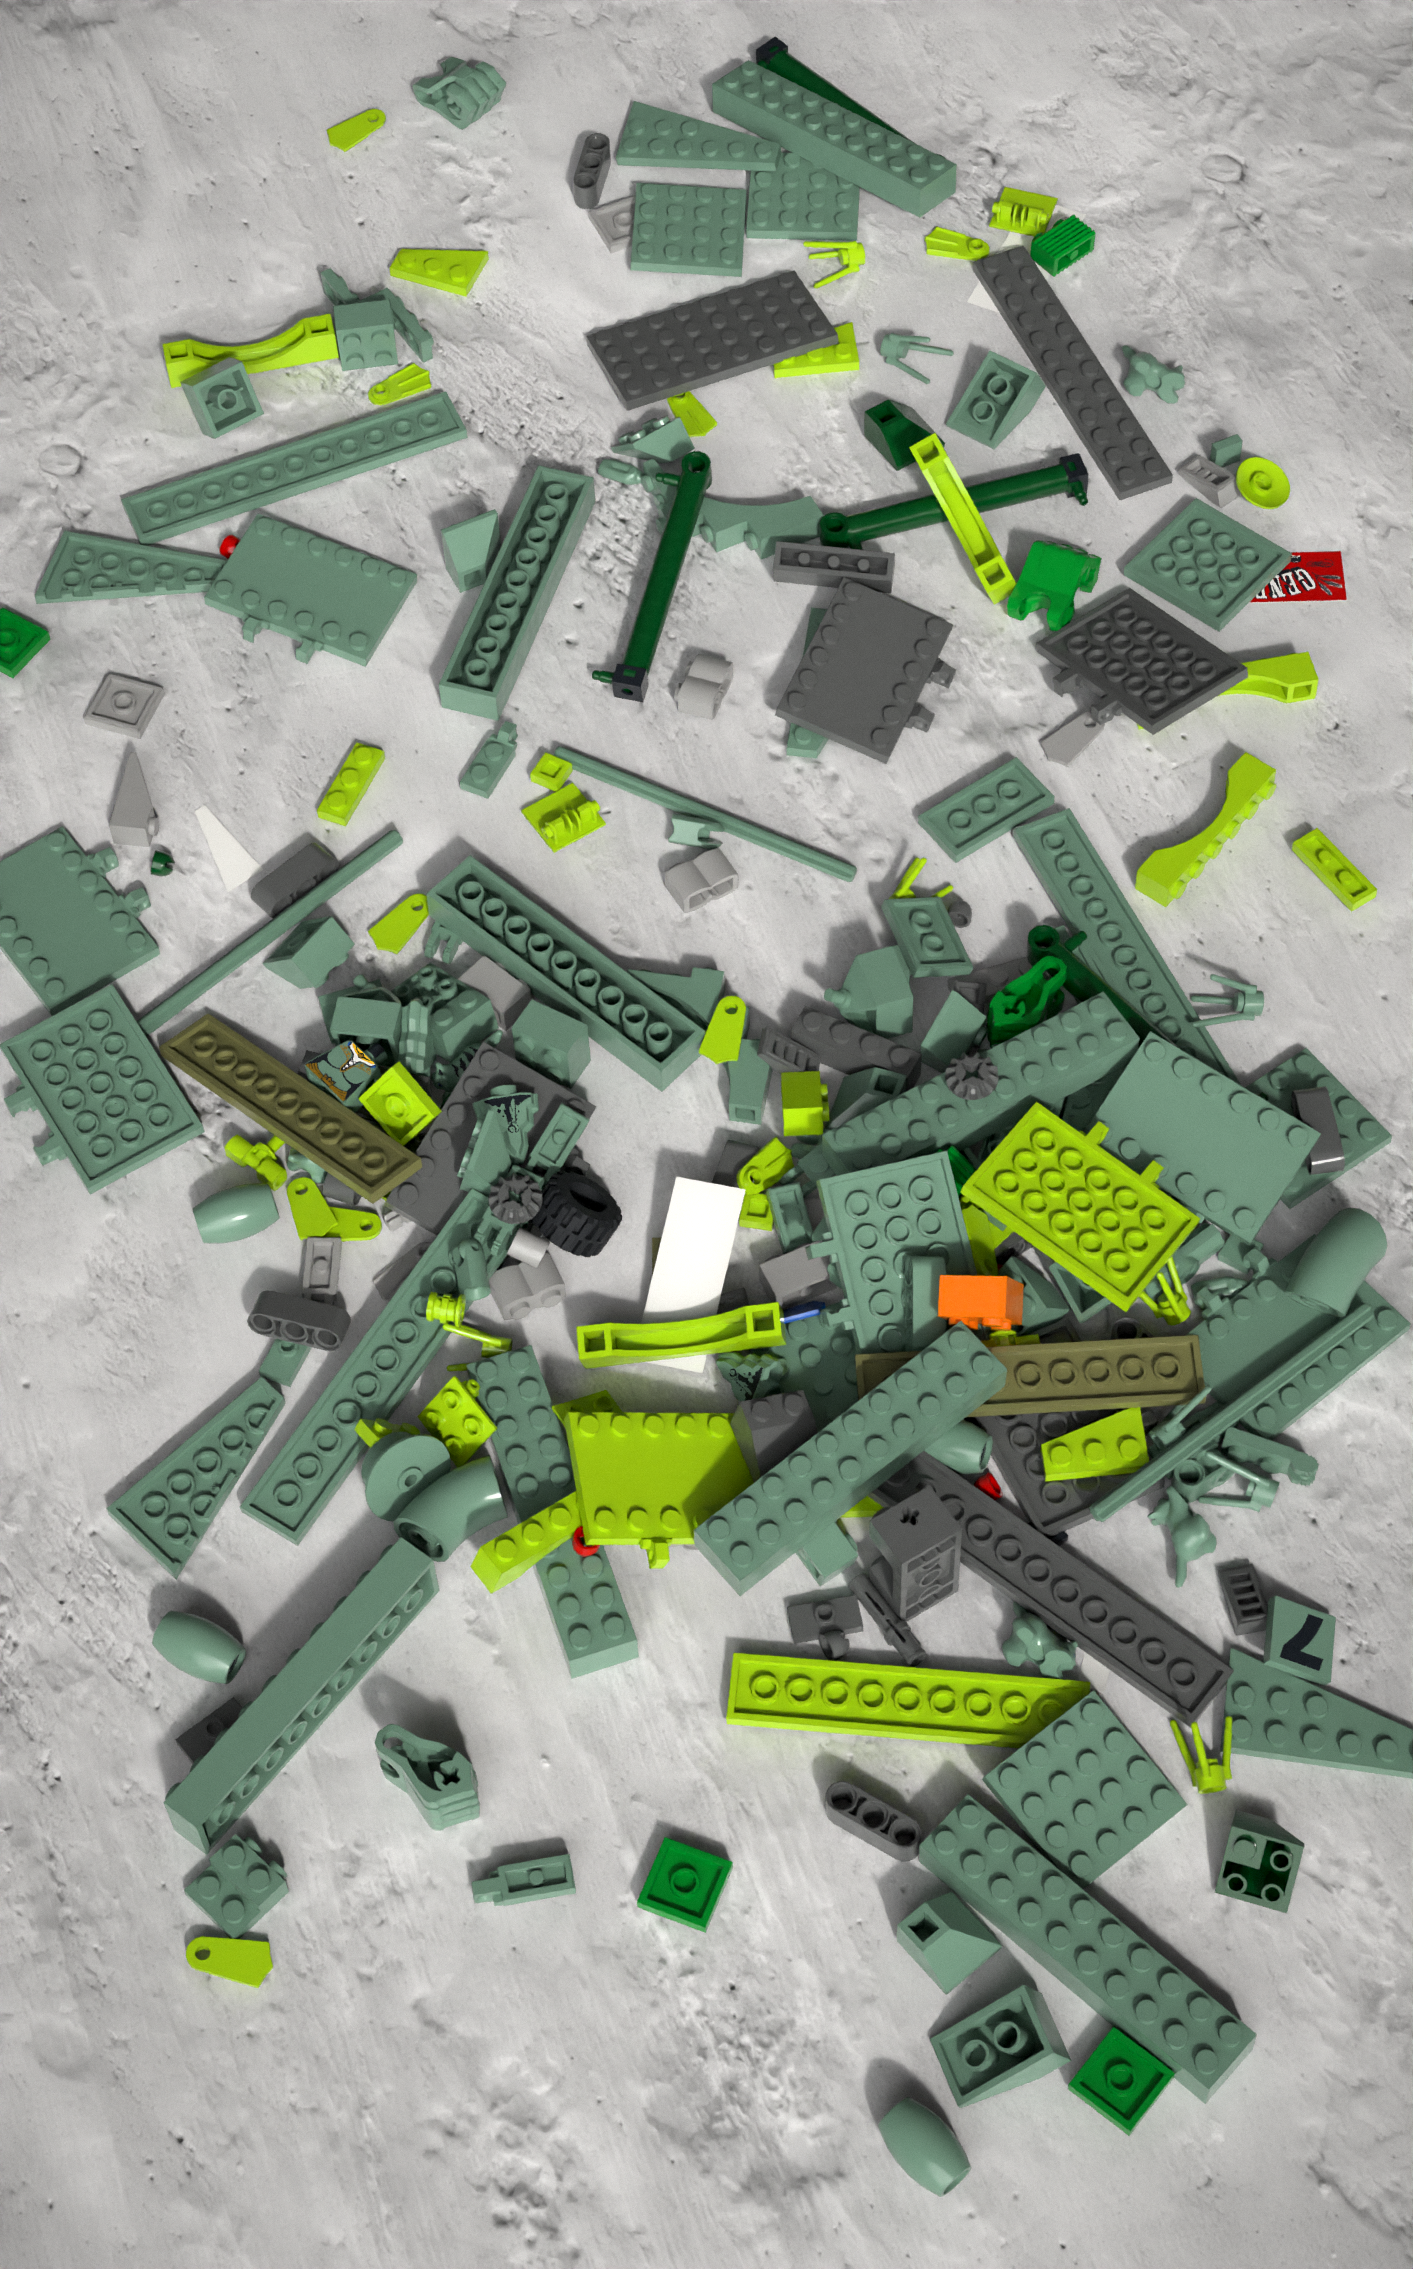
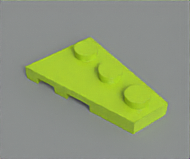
[389,249,489,297]
[773,322,859,378]
[1041,1407,1149,1482]

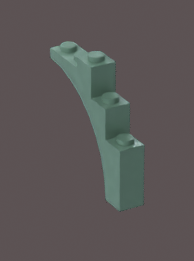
[641,459,824,560]
[627,967,774,1125]

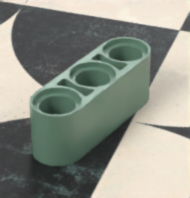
[905,1256,946,1352]

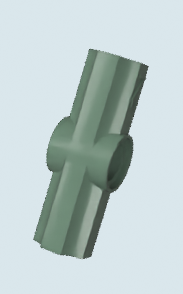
[1139,1223,1225,1302]

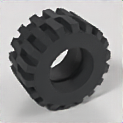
[532,1171,622,1257]

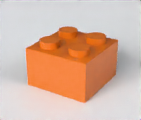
[938,1275,1024,1331]

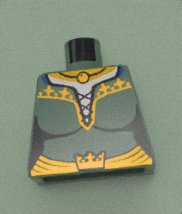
[305,1041,388,1113]

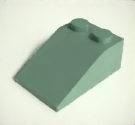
[946,351,1046,450]
[930,1985,1072,2108]

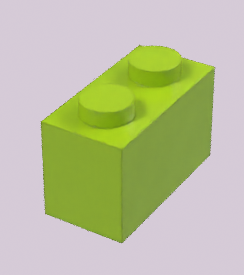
[781,1071,829,1136]

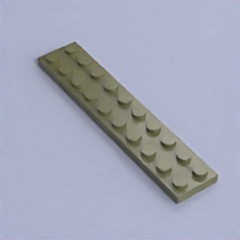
[159,1013,422,1204]
[855,1335,1206,1417]

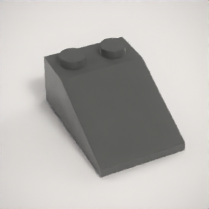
[730,1390,818,1482]

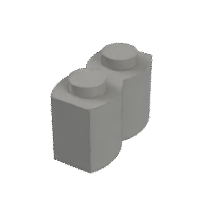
[674,654,733,720]
[665,848,738,913]
[489,1253,566,1320]

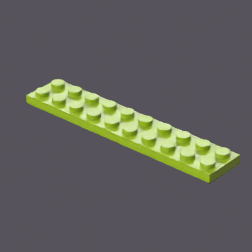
[726,1653,1090,1748]

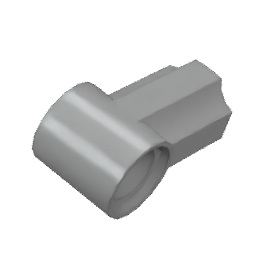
[507,1223,550,1269]

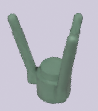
[880,333,954,384]
[1191,974,1264,1027]
[1149,1386,1237,1452]
[1198,1451,1280,1512]

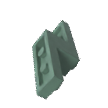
[321,268,434,363]

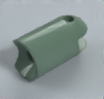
[668,814,725,850]
[452,1239,491,1301]

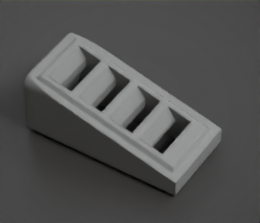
[1178,455,1241,508]

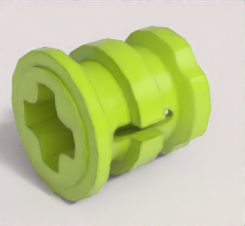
[426,1292,466,1328]

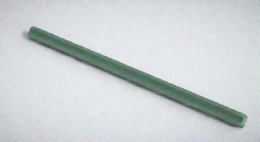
[553,747,857,882]
[136,830,403,1037]
[1089,1303,1374,1522]

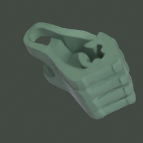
[412,57,507,130]
[375,1724,480,1831]

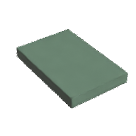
[881,897,973,978]

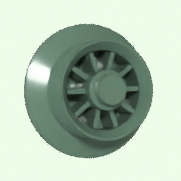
[361,1432,451,1522]

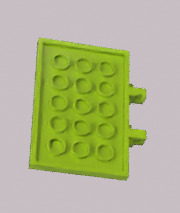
[960,1101,1200,1312]
[564,1412,754,1569]

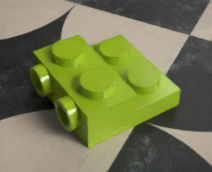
[358,1061,442,1146]

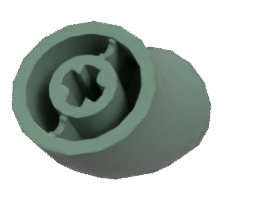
[1284,1208,1387,1318]
[393,1454,508,1562]

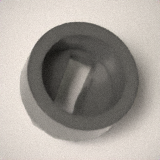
[947,901,972,928]
[819,1630,850,1661]

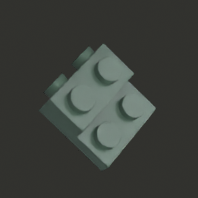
[184,1834,289,1939]

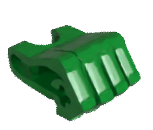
[1007,540,1102,632]
[986,956,1067,1047]

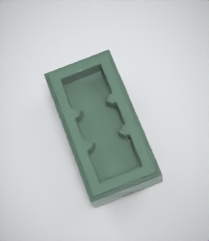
[766,1182,816,1255]
[259,1339,312,1387]

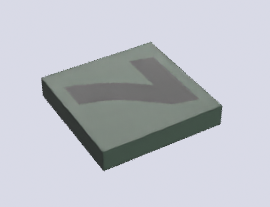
[1263,1595,1336,1686]

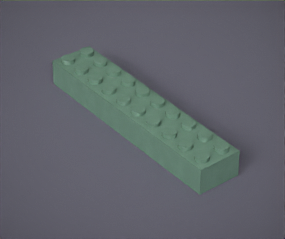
[712,60,957,218]
[439,465,596,721]
[426,855,705,1092]
[822,991,1140,1176]
[694,1321,1007,1596]
[466,1345,639,1679]
[163,1537,440,1855]
[919,1794,1257,2104]

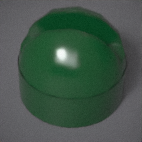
[151,850,175,876]

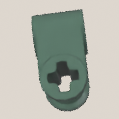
[1171,1440,1235,1503]

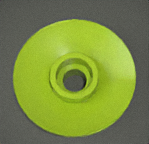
[1236,457,1290,509]

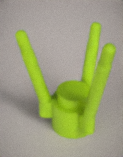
[803,241,865,289]
[888,857,954,899]
[1139,1256,1191,1326]
[442,1324,513,1372]
[1170,1716,1232,1794]

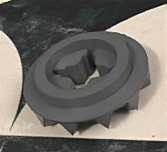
[945,1052,998,1100]
[488,1172,543,1224]

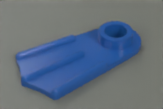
[783,1300,826,1324]

